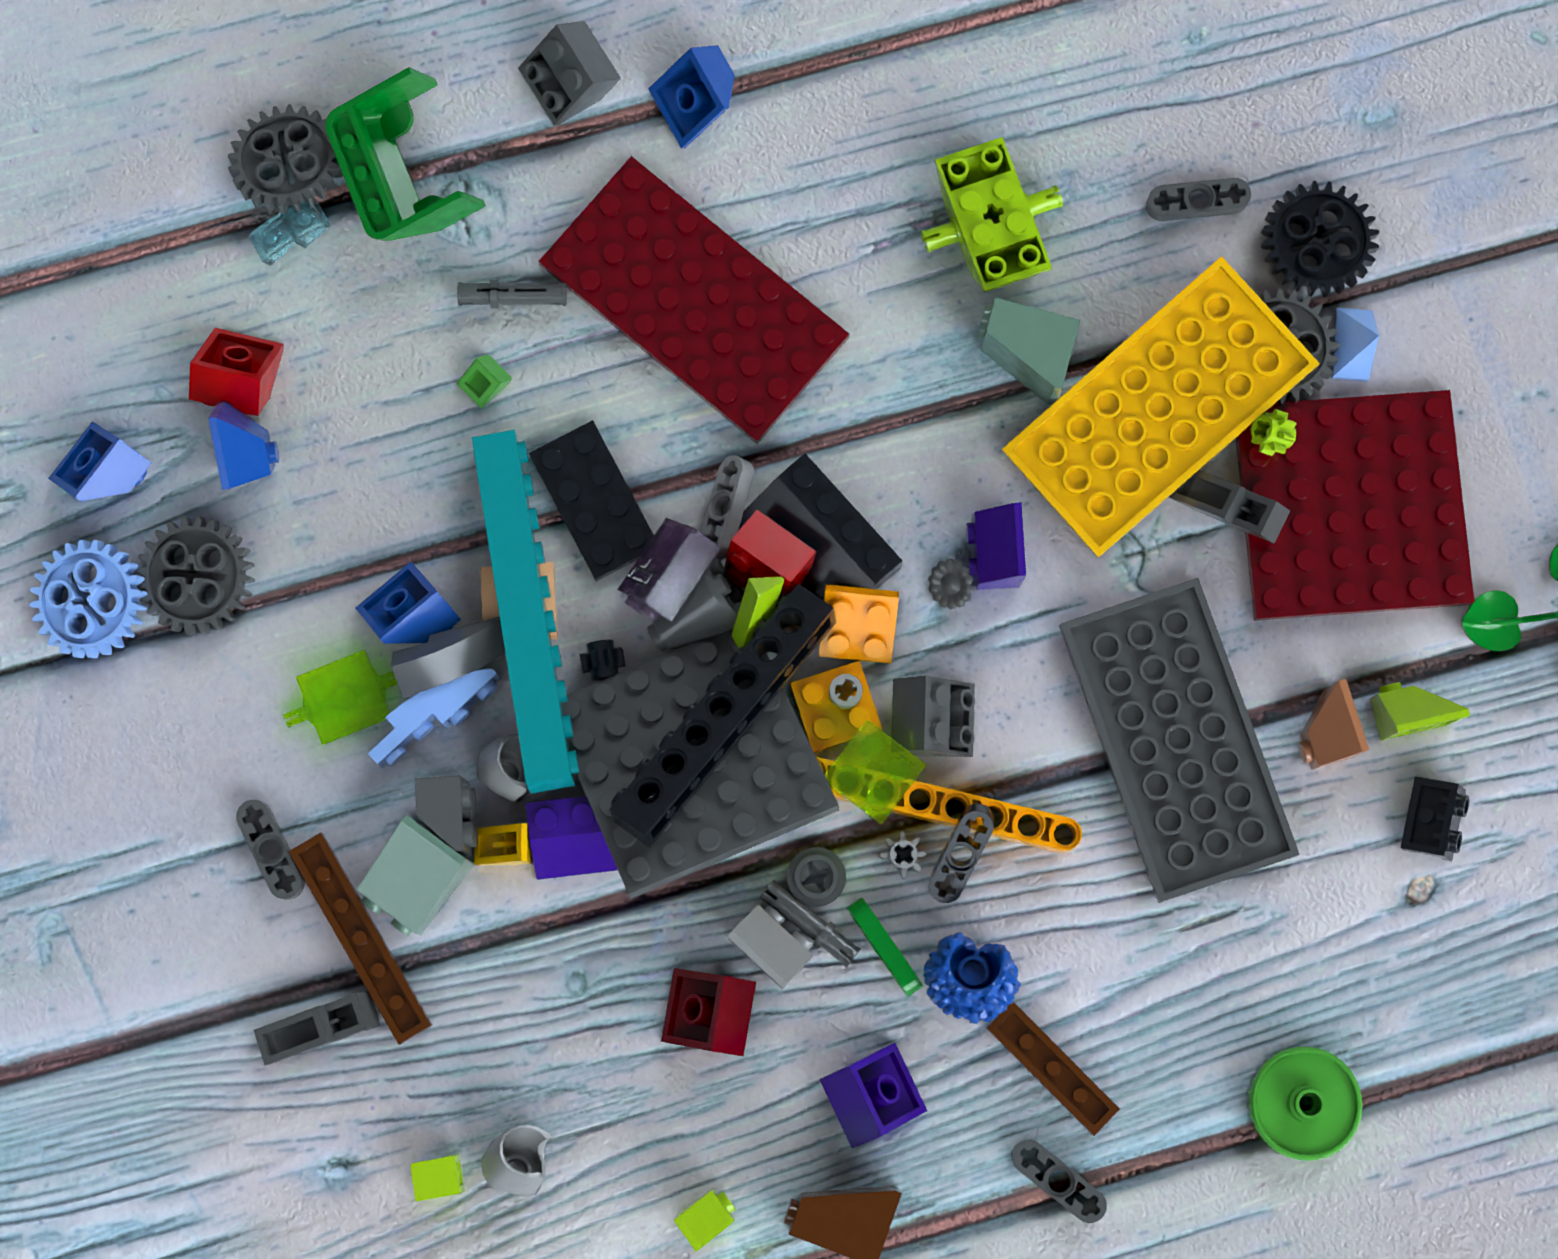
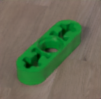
[846,897,923,997]

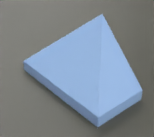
[1332,307,1379,382]

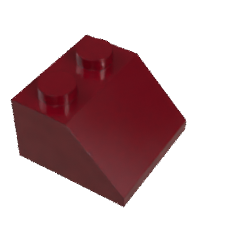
[661,968,756,1056]

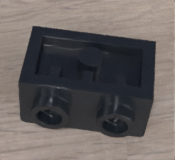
[1400,776,1470,862]

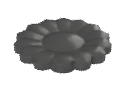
[928,559,974,610]

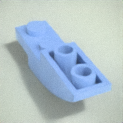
[368,668,501,768]

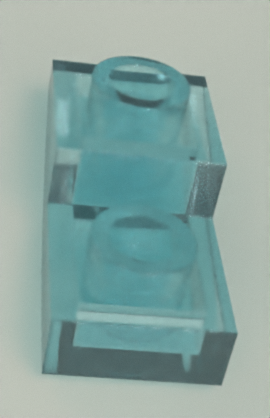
[249,198,331,266]

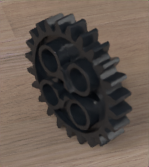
[1261,181,1379,298]

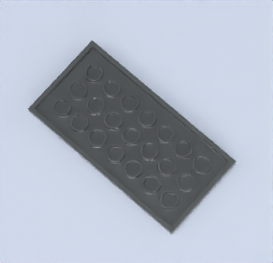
[1059,578,1300,903]

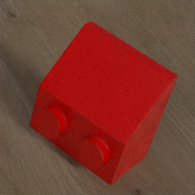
[189,328,284,416]

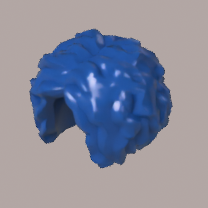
[923,932,1021,1024]

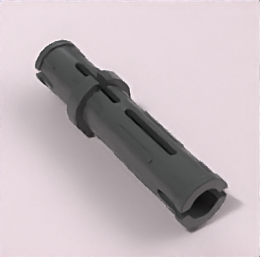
[457,280,567,309]
[759,880,861,968]

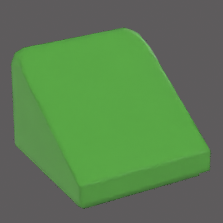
[456,355,512,408]

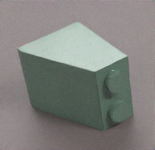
[977,297,1080,405]
[357,815,474,936]

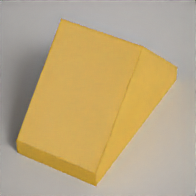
[474,823,532,865]

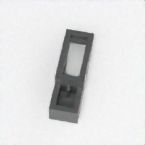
[1169,470,1290,544]
[391,617,505,697]
[254,991,381,1066]

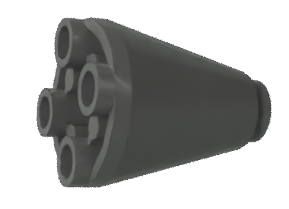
[647,558,744,651]

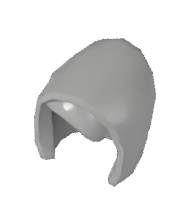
[476,734,530,803]
[481,1125,552,1195]

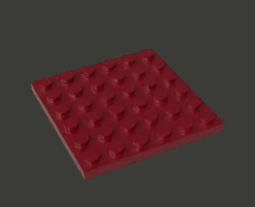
[1235,390,1475,621]

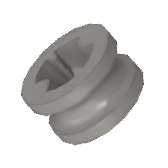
[829,674,863,709]

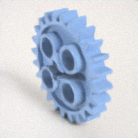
[29,540,148,659]

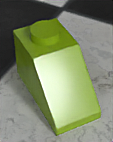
[674,1188,736,1252]

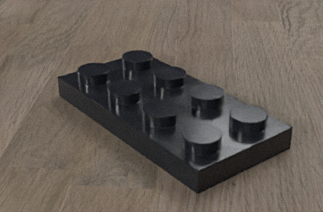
[529,420,660,581]

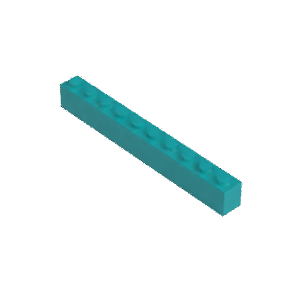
[472,429,580,794]

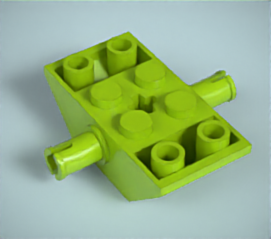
[921,137,1063,293]

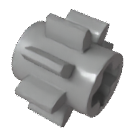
[880,832,927,879]

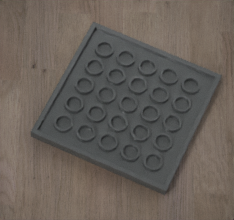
[562,630,839,899]

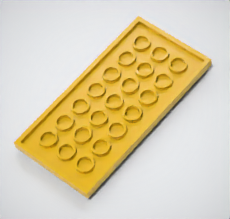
[1002,256,1320,558]

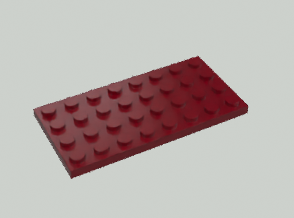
[538,156,850,444]

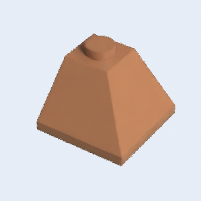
[1298,678,1369,770]

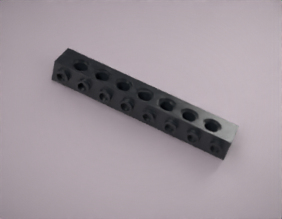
[609,584,836,848]

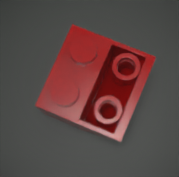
[724,510,816,610]

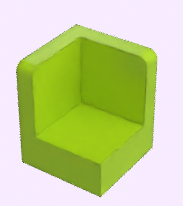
[410,1154,465,1202]

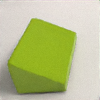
[731,577,784,649]

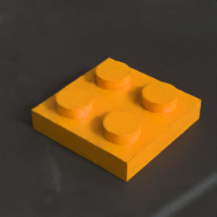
[819,584,899,664]
[790,660,883,753]

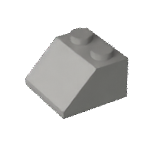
[727,905,813,989]

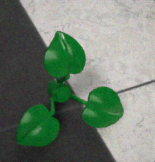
[1461,544,1558,651]

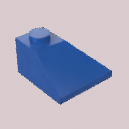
[648,45,735,148]
[208,401,279,490]
[48,421,152,502]
[355,562,461,644]

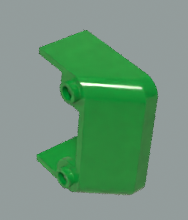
[325,67,486,241]

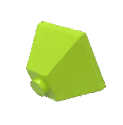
[1370,682,1471,741]

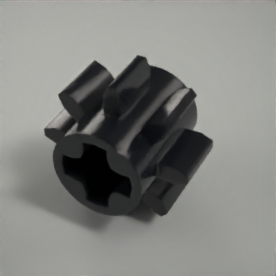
[579,639,626,681]

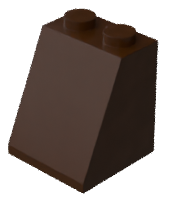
[784,1186,902,1259]

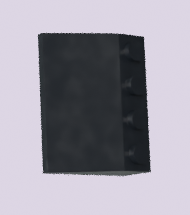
[738,453,903,601]

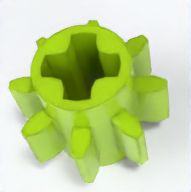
[1251,409,1297,456]

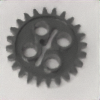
[228,104,343,214]
[1260,288,1340,405]
[135,516,255,635]

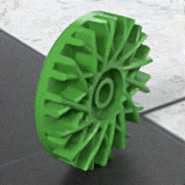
[1247,1046,1362,1161]

